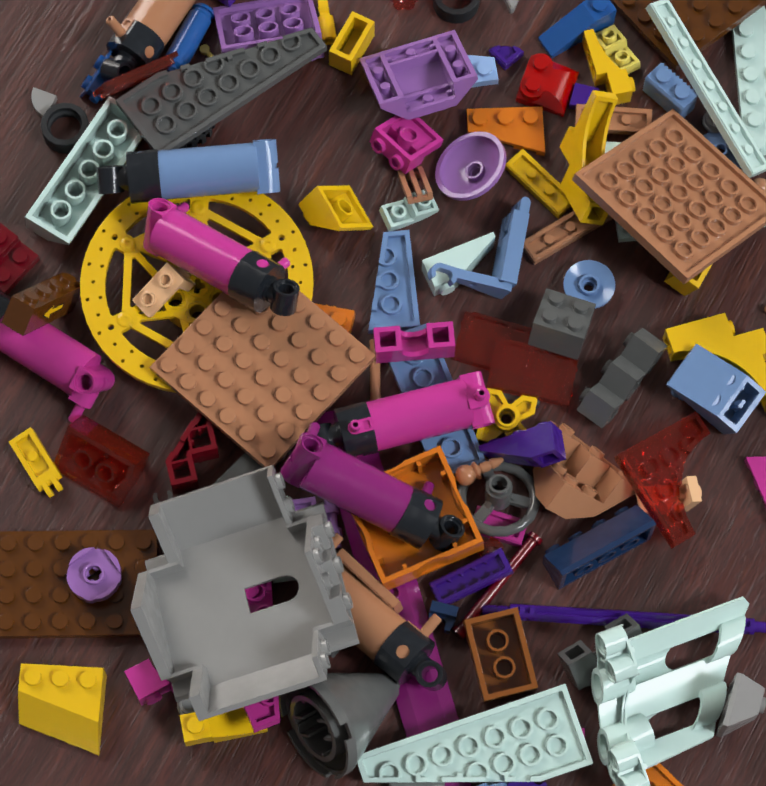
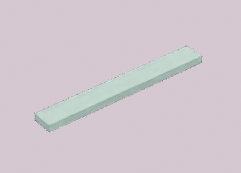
[645,0,766,178]

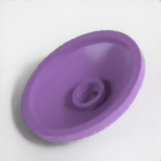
[435,131,506,201]

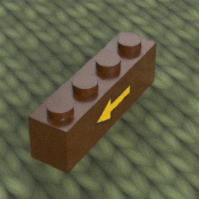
[1,272,80,336]

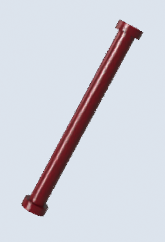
[451,531,542,640]

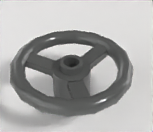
[457,462,540,537]

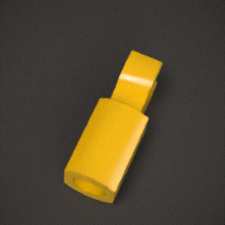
[317,0,337,45]

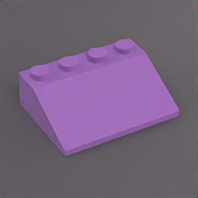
[213,0,324,61]

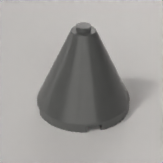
[278,673,400,780]

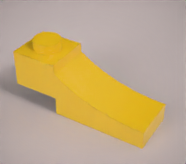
[582,29,635,105]
[179,707,268,747]

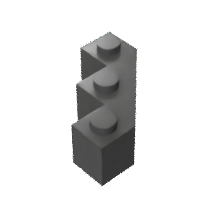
[577,328,668,428]

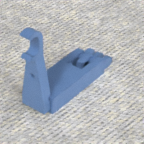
[428,197,531,299]

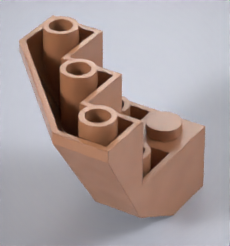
[533,421,638,519]

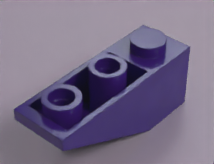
[479,421,566,468]

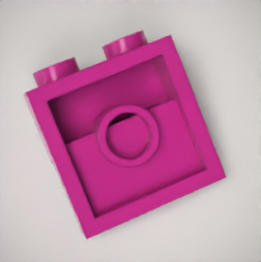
[369,115,444,174]

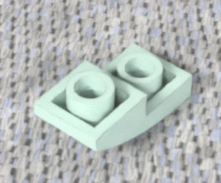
[379,190,439,232]

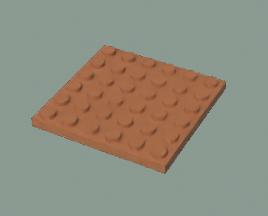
[572,109,766,284]
[150,291,376,468]

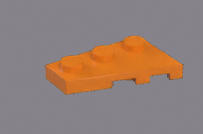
[466,106,545,157]

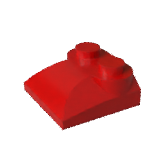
[516,53,579,117]

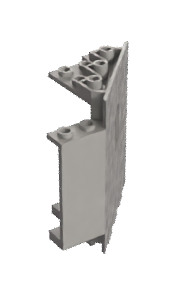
[130,465,360,721]

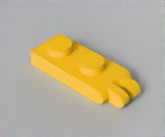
[9,427,63,498]

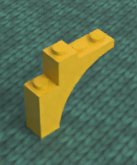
[560,90,618,225]
[663,313,766,413]

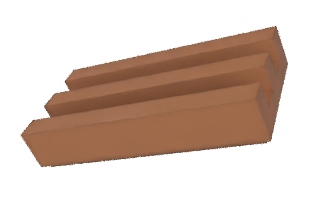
[397,166,433,204]

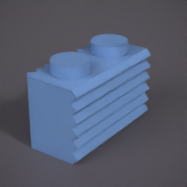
[643,63,698,118]

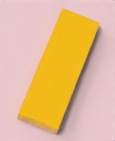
[505,149,571,218]

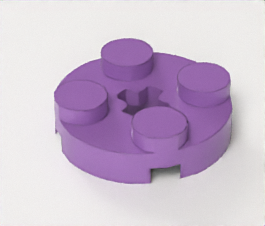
[67,547,122,603]

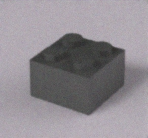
[528,288,596,360]

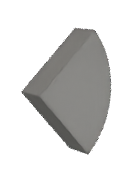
[31,87,58,118]

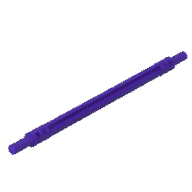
[482,603,766,635]

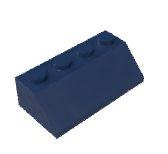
[542,505,656,590]

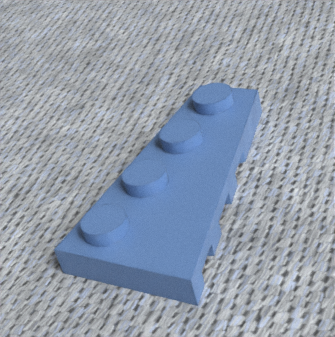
[368,230,420,334]

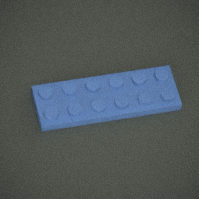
[388,322,486,477]

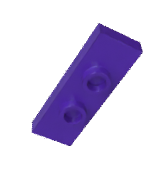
[429,548,514,605]

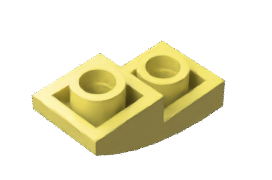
[595,25,641,74]

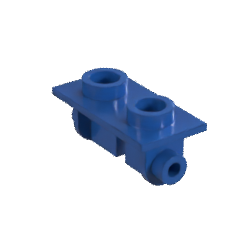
[79,50,113,104]

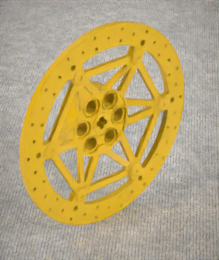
[80,192,314,393]

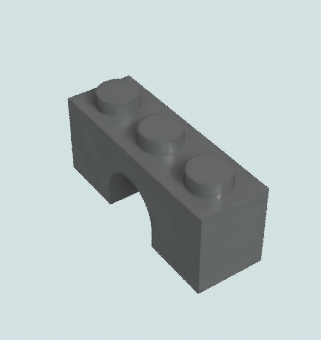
[557,613,643,690]

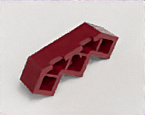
[165,412,220,495]

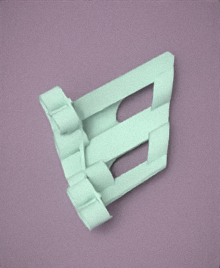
[591,596,749,786]

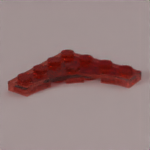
[614,412,710,549]

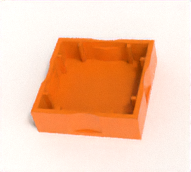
[351,446,484,590]

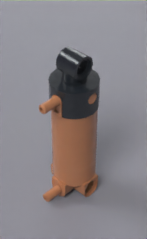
[100,0,196,86]
[332,533,447,691]

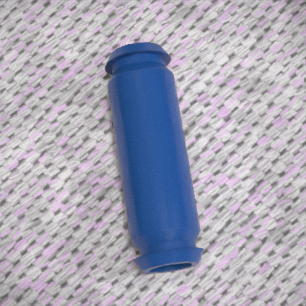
[160,2,214,72]

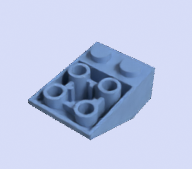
[666,344,766,435]

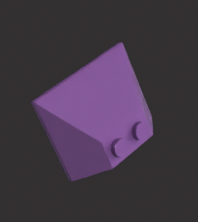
[359,30,478,120]

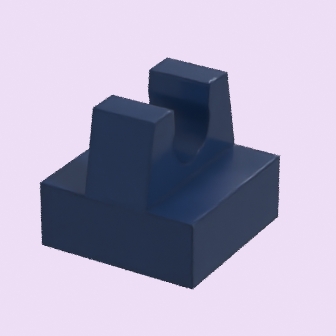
[428,600,459,634]

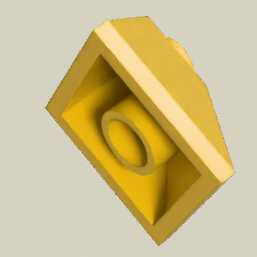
[298,185,373,231]

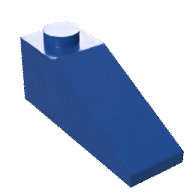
[538,0,617,59]

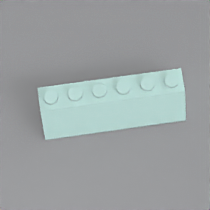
[25,96,142,245]

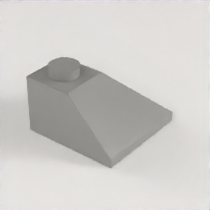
[715,672,766,738]

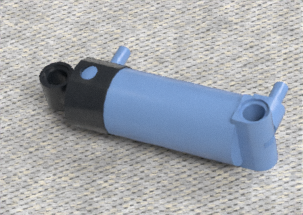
[96,139,281,204]

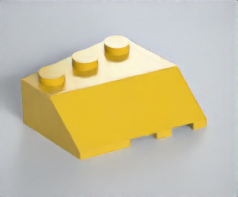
[18,663,107,756]

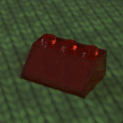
[54,415,150,507]

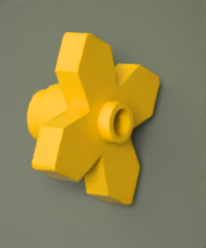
[476,388,537,443]

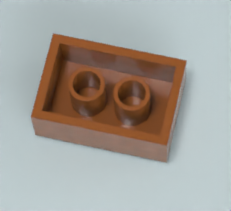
[463,607,538,703]

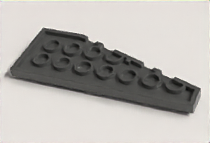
[116,27,327,150]

